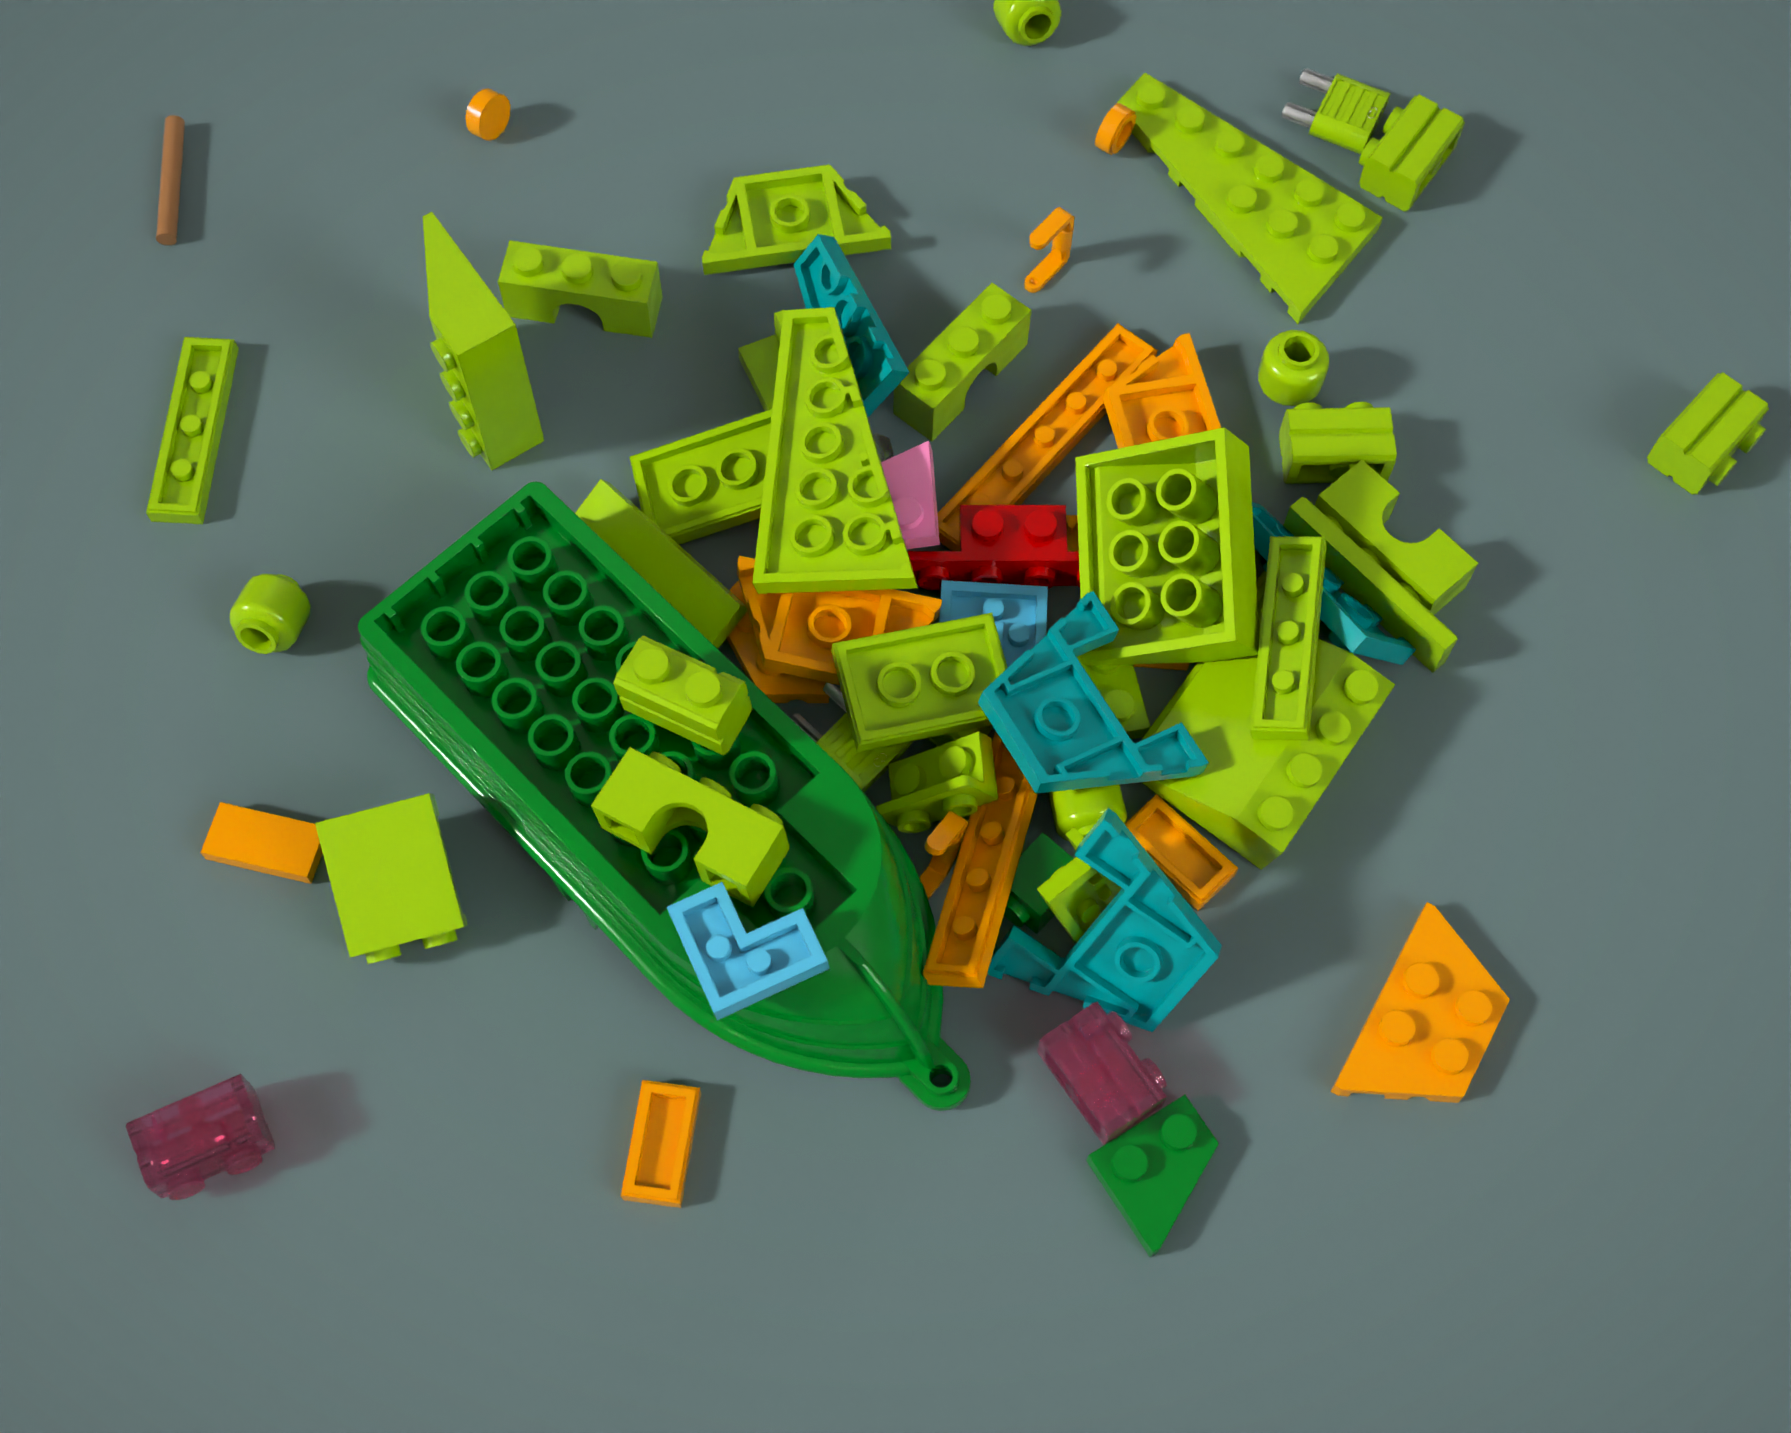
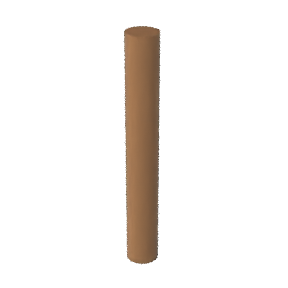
[156,115,185,246]

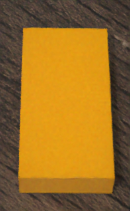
[1125,794,1238,911]
[200,802,323,884]
[621,1080,701,1208]

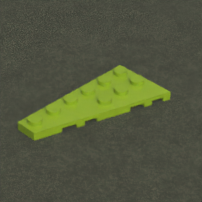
[1117,73,1383,324]
[752,307,918,594]

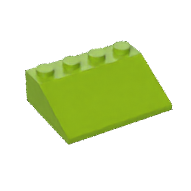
[423,212,545,470]
[1075,427,1260,666]
[1141,613,1395,870]

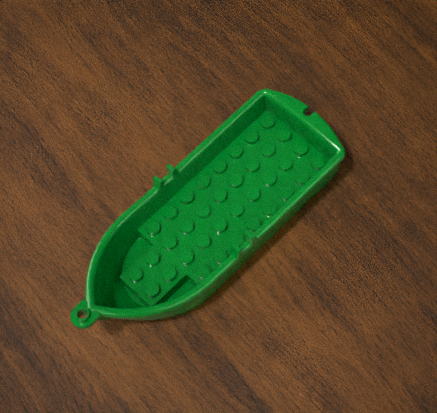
[358,481,971,1111]

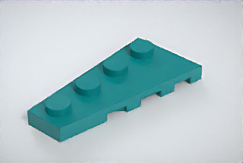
[793,234,910,417]
[1252,502,1416,665]

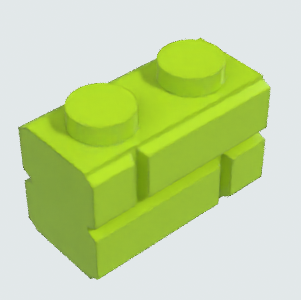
[1358,94,1465,212]
[1647,372,1769,495]
[1279,402,1397,484]
[613,636,752,756]

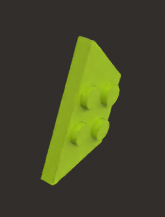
[702,164,891,275]

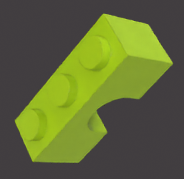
[498,240,663,338]
[893,283,1031,442]
[1315,459,1478,615]
[591,747,790,908]

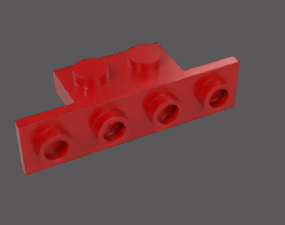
[908,505,1080,590]

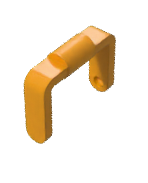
[1024,207,1075,293]
[919,811,969,900]

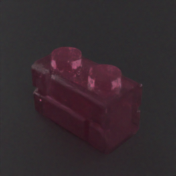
[1037,1002,1167,1145]
[126,1074,275,1200]

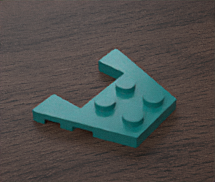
[978,591,1209,794]
[987,808,1222,1032]

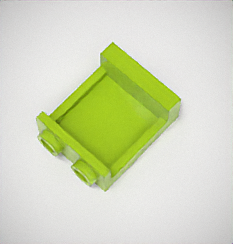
[315,793,468,964]

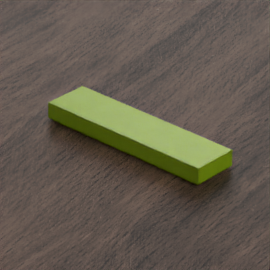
[146,337,239,524]
[575,479,747,649]
[1283,496,1458,673]
[1250,536,1327,741]

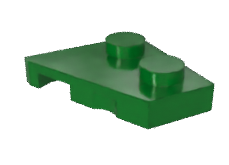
[1086,1094,1219,1257]

